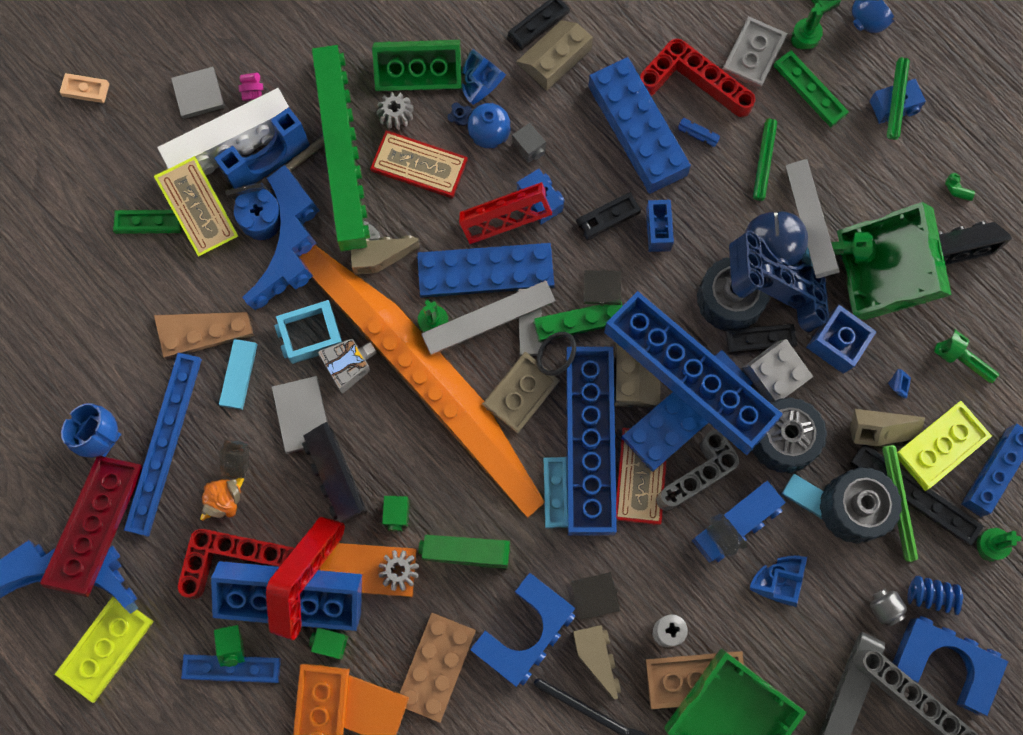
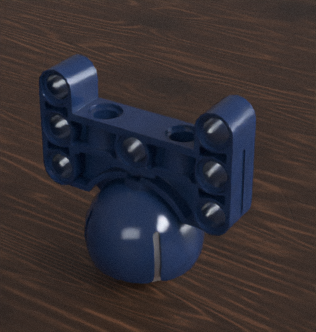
[729,211,829,332]

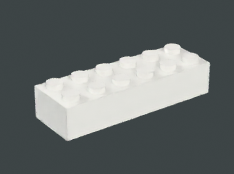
[157,88,289,175]

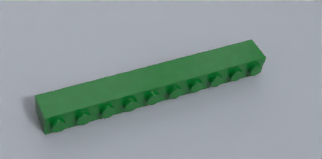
[312,45,370,251]

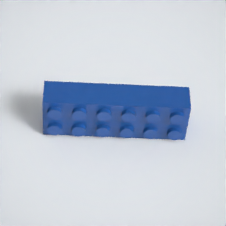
[588,57,691,194]
[211,561,362,631]

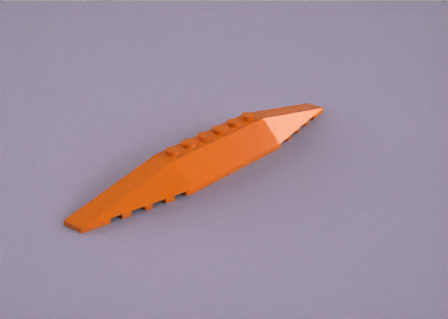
[299,245,545,518]

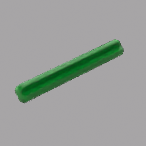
[887,57,910,140]
[753,118,777,201]

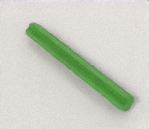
[882,445,918,562]

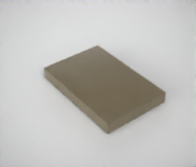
[481,352,560,434]

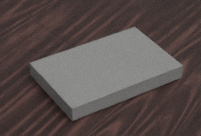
[722,16,788,89]
[272,376,327,454]

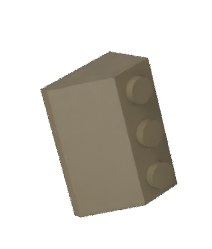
[516,20,593,91]
[614,342,660,408]

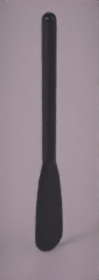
[534,678,649,735]

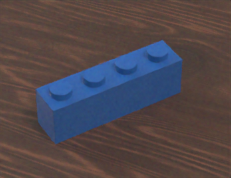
[692,480,786,563]

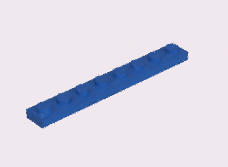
[124,353,202,537]

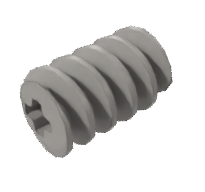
[652,615,688,648]

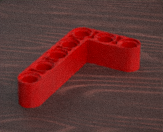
[640,39,755,117]
[266,517,345,640]
[178,529,294,599]

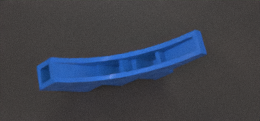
[242,165,320,311]
[0,540,138,614]

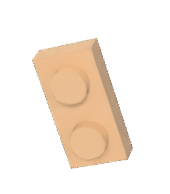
[60,73,109,103]

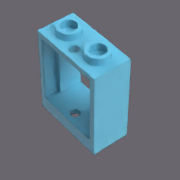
[274,300,342,364]

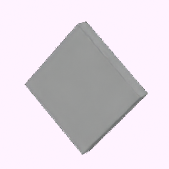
[171,67,225,119]

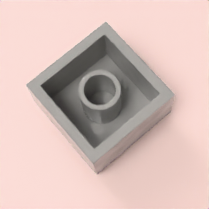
[742,339,813,403]

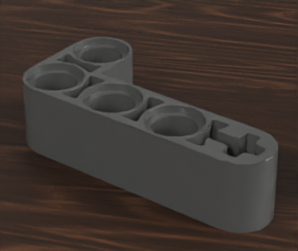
[656,430,739,511]

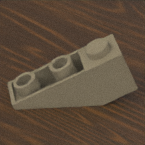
[351,235,420,275]
[850,409,925,446]
[572,625,621,699]

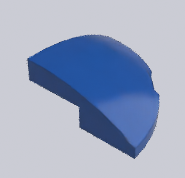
[462,49,506,105]
[750,556,807,607]

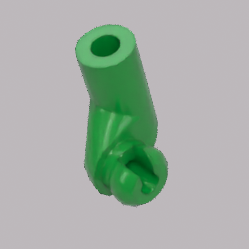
[945,173,975,201]

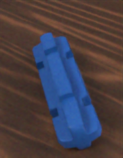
[678,118,720,147]

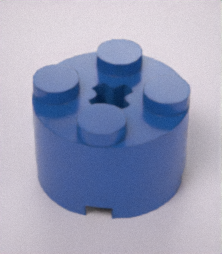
[234,189,281,240]

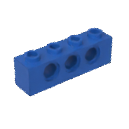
[961,423,1023,517]

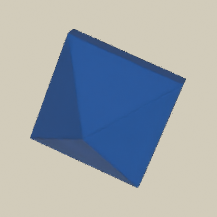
[888,369,911,398]

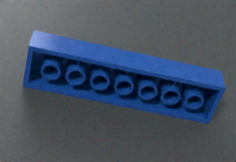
[604,291,783,455]
[566,347,617,536]

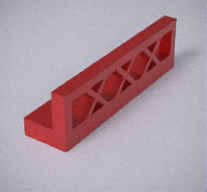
[459,182,552,244]

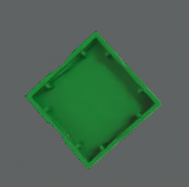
[837,202,952,320]
[664,648,807,735]

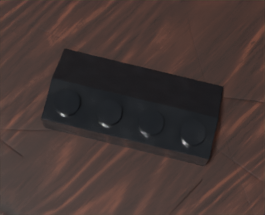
[938,221,1012,266]
[302,422,368,522]

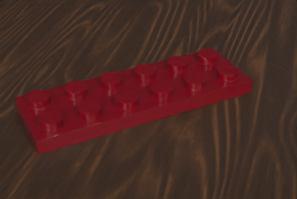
[40,456,143,597]

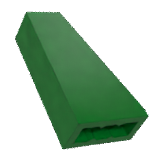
[418,535,510,570]

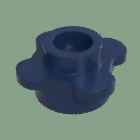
[448,102,472,126]

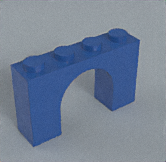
[214,107,310,195]
[470,573,575,687]
[893,616,1008,716]

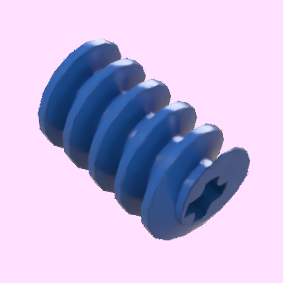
[908,576,963,615]

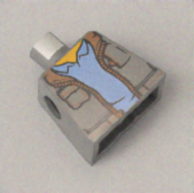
[318,339,377,393]

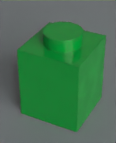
[382,496,410,531]
[214,625,245,667]
[309,628,349,659]

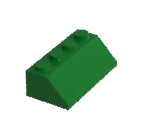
[372,40,461,91]

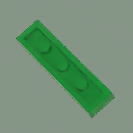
[774,50,849,128]
[533,300,622,342]

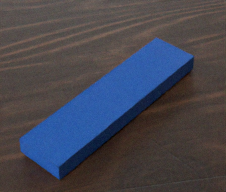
[181,654,281,683]

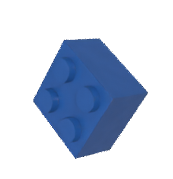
[806,305,877,374]

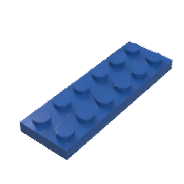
[417,243,554,298]
[621,350,753,472]

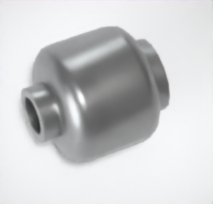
[870,589,907,626]

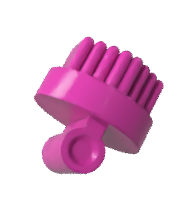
[238,73,264,101]

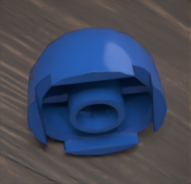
[852,0,895,33]
[468,103,511,148]

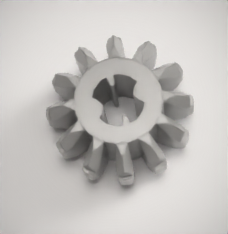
[376,92,414,131]
[378,550,419,591]

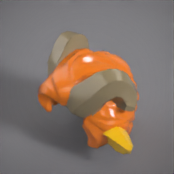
[200,477,244,521]

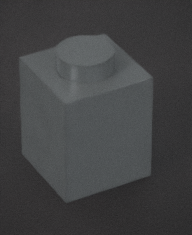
[512,123,546,163]

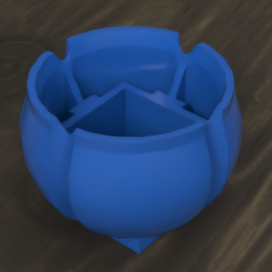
[61,403,121,458]

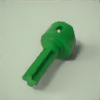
[791,3,825,49]
[809,232,876,263]
[418,300,449,333]
[934,329,999,383]
[977,528,1022,562]

